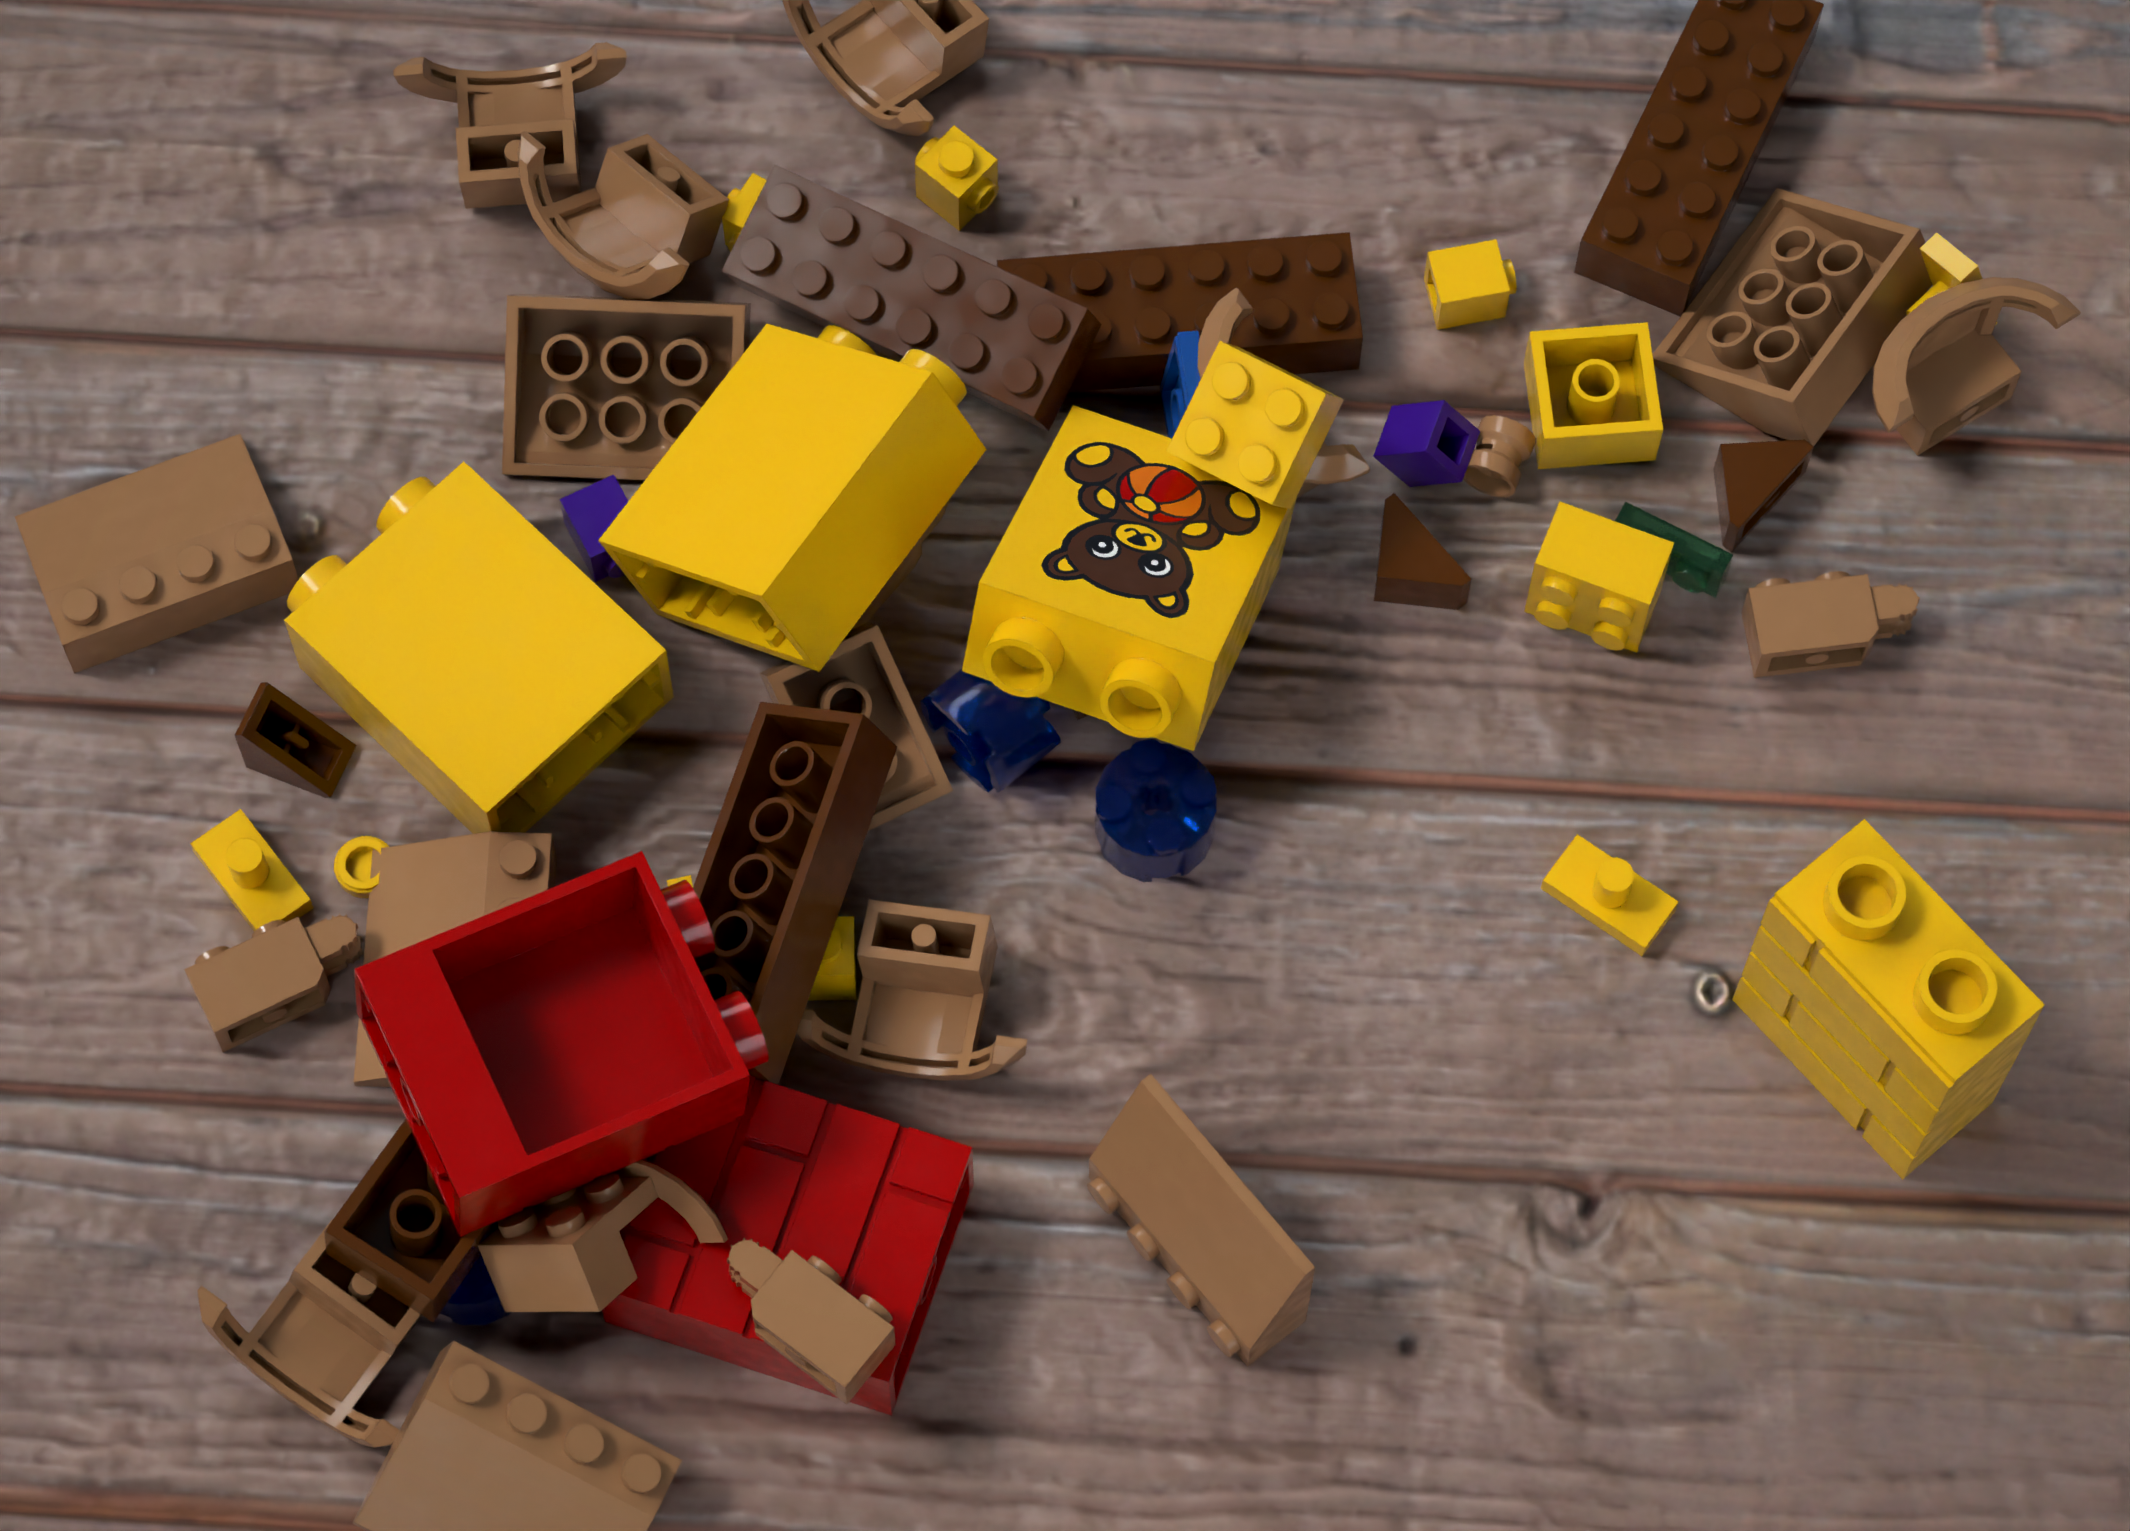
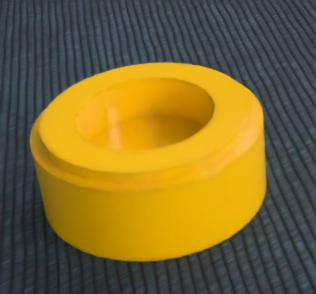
[334,836,389,898]

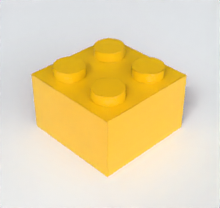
[1524,322,1663,469]
[1166,341,1344,509]
[1524,501,1674,653]

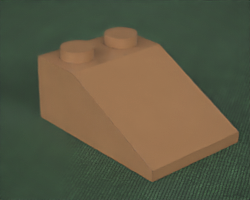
[760,622,953,831]

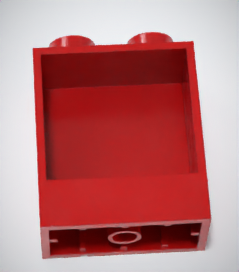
[354,851,769,1237]
[602,1076,974,1416]

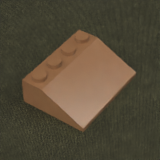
[1653,188,1932,446]
[502,294,751,480]
[14,434,299,674]
[354,831,557,1087]
[1087,1074,1315,1367]
[352,1341,682,1531]

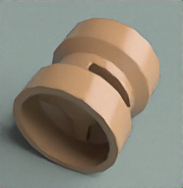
[1463,415,1536,498]

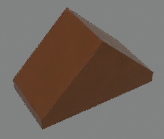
[1713,439,1814,553]
[1374,493,1472,610]
[235,682,357,798]

